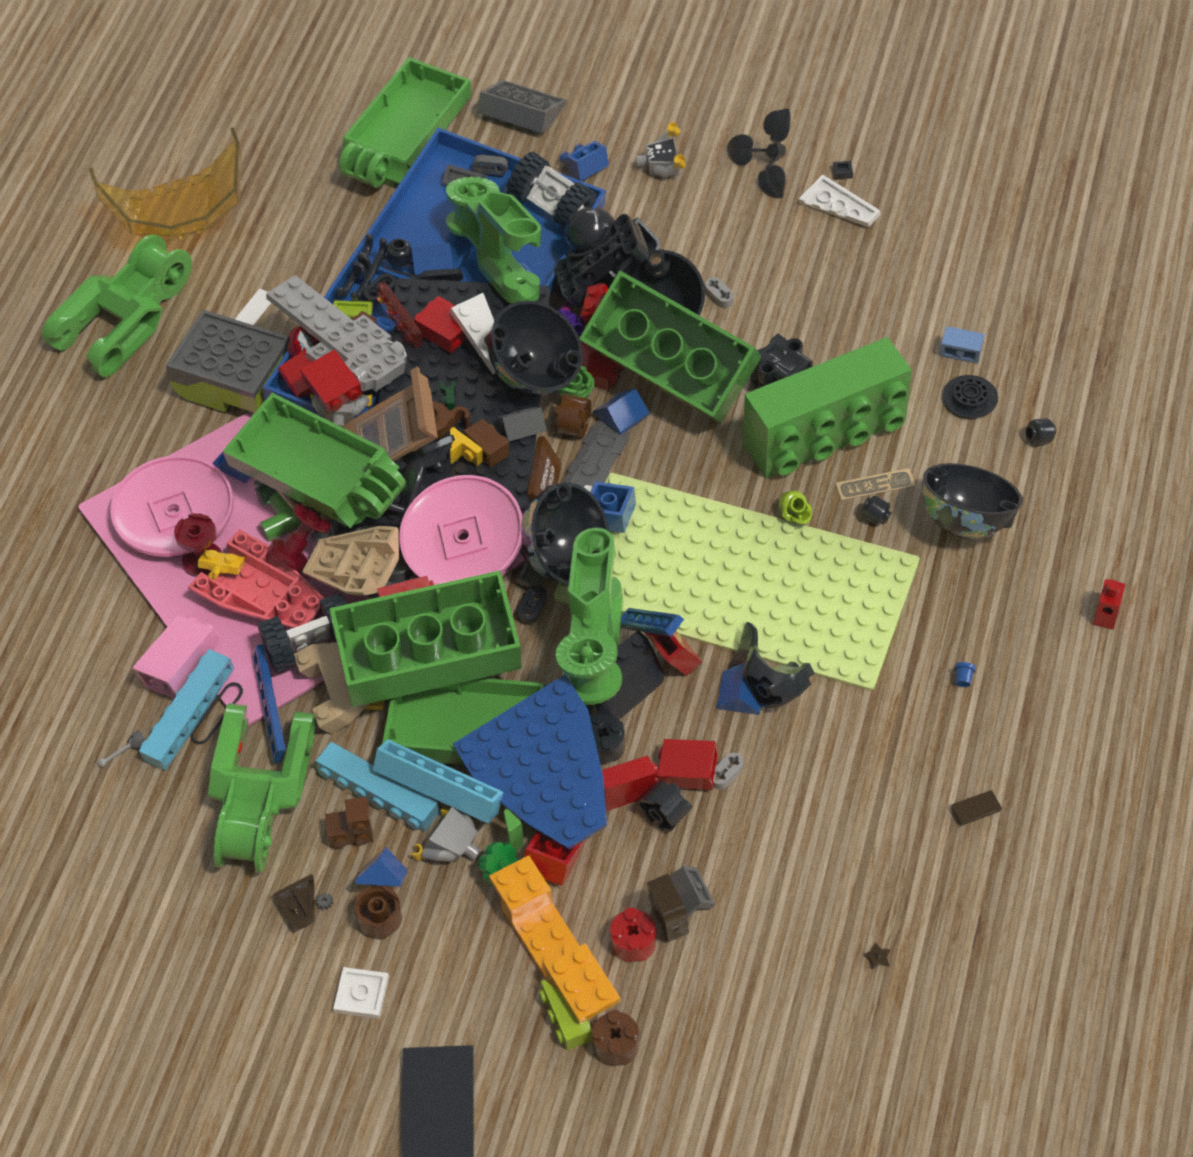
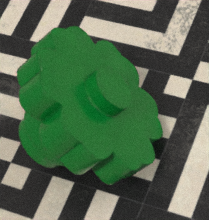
[478,842,519,886]

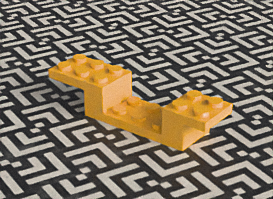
[489,855,620,1024]

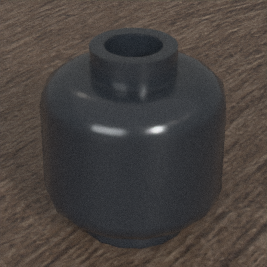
[387,238,412,267]
[1025,418,1056,445]
[860,495,892,525]

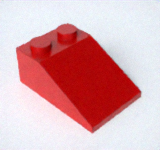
[524,831,586,886]

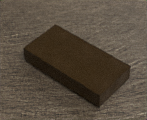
[951,790,1002,826]

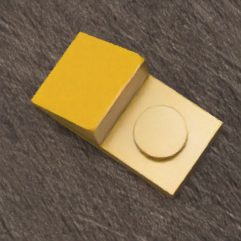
[450,427,483,466]

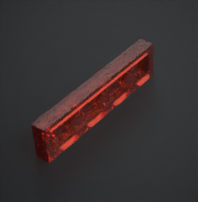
[377,281,423,348]

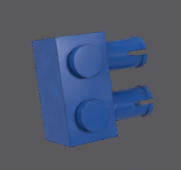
[559,140,609,181]

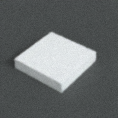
[333,967,389,1019]

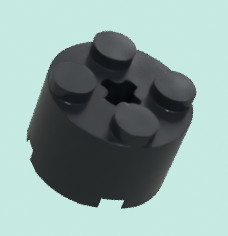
[590,712,625,765]
[639,780,692,832]

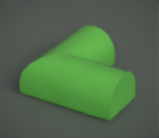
[259,492,302,541]

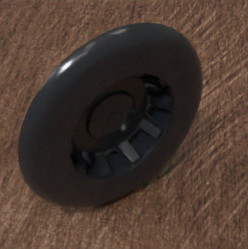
[943,375,998,418]

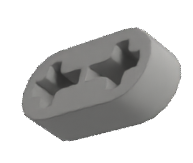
[705,277,734,308]
[713,753,744,790]

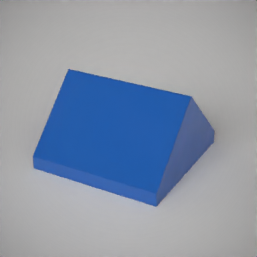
[411,243,453,276]
[593,388,649,435]
[717,663,761,715]
[356,847,408,886]

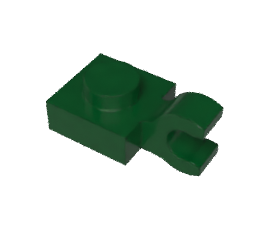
[440,381,455,410]

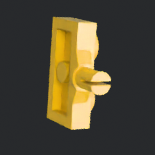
[198,550,245,580]

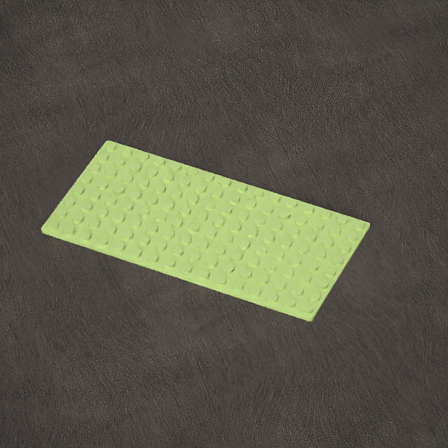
[554,473,920,690]

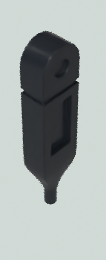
[410,268,463,281]

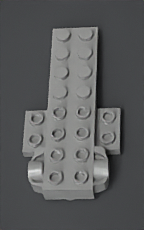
[266,275,407,392]

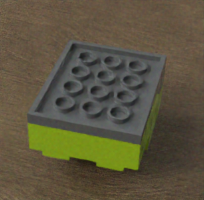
[166,310,290,413]

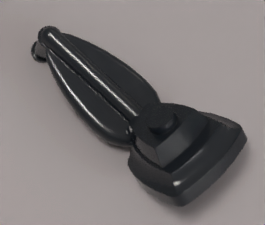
[386,434,455,516]

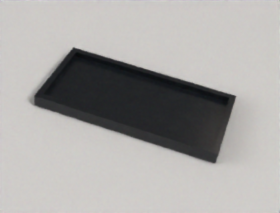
[401,1045,474,1157]

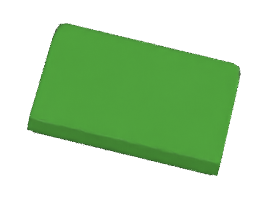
[504,809,524,851]

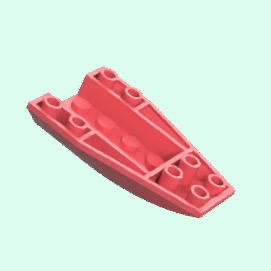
[188,529,325,629]

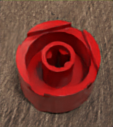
[610,907,656,963]

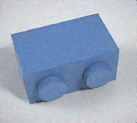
[940,326,985,364]

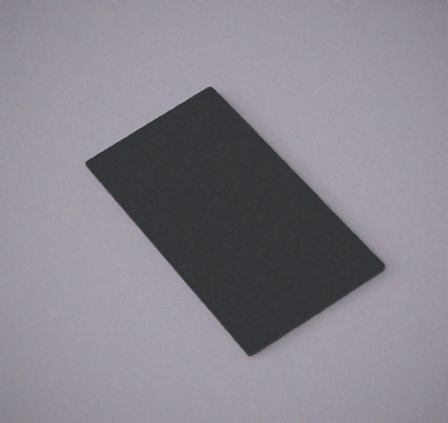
[362,278,550,527]

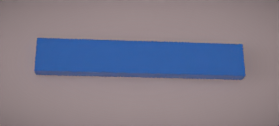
[621,608,684,637]
[252,644,286,763]

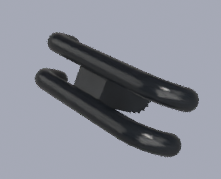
[336,234,387,302]

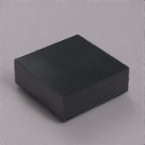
[832,161,854,180]

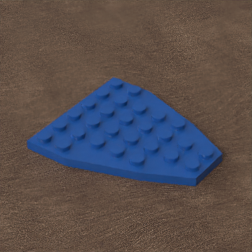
[453,674,607,849]

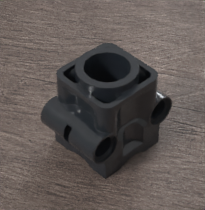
[750,334,813,389]

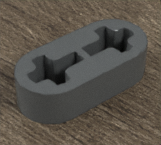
[472,155,508,175]

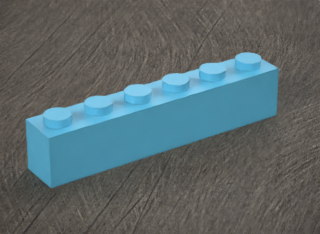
[139,649,235,771]
[373,739,503,824]
[316,742,440,832]

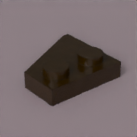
[273,874,315,932]

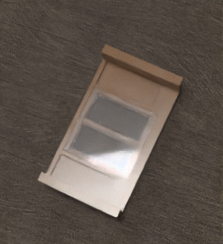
[344,367,438,462]

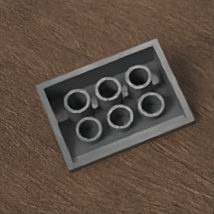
[477,80,567,134]

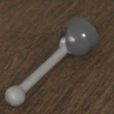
[98,730,145,767]

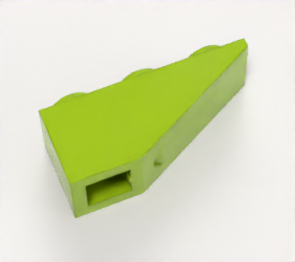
[539,980,592,1050]

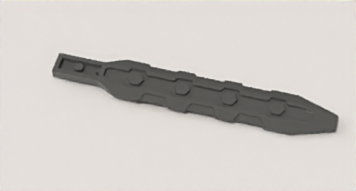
[517,419,629,588]

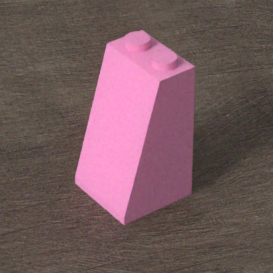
[133,615,219,699]

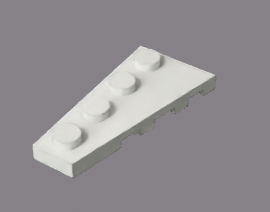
[799,175,880,227]
[450,293,496,374]

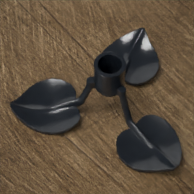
[727,108,791,198]

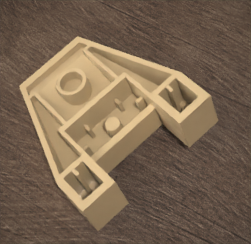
[294,642,370,734]

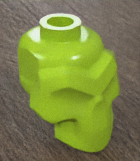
[778,491,812,524]

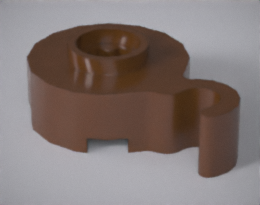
[432,401,470,439]

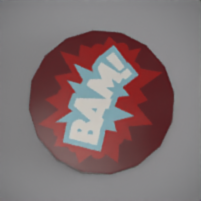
[288,325,319,358]

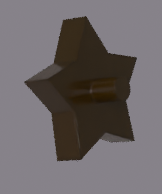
[864,943,891,969]

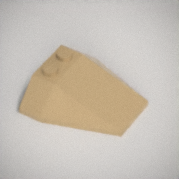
[302,526,399,595]

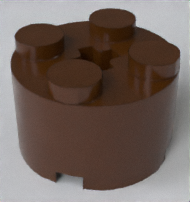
[554,394,591,437]
[355,885,403,940]
[592,1010,639,1066]

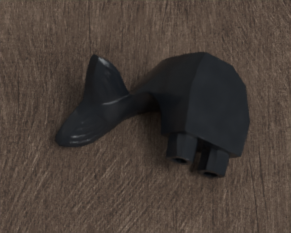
[728,622,815,708]

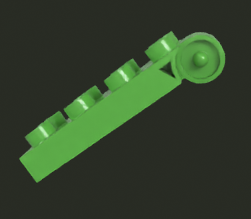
[339,57,472,188]
[222,393,406,528]
[382,678,547,765]

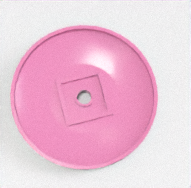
[111,455,234,557]
[399,475,523,585]

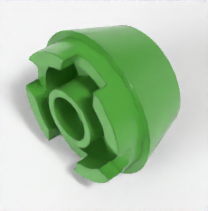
[557,366,594,398]

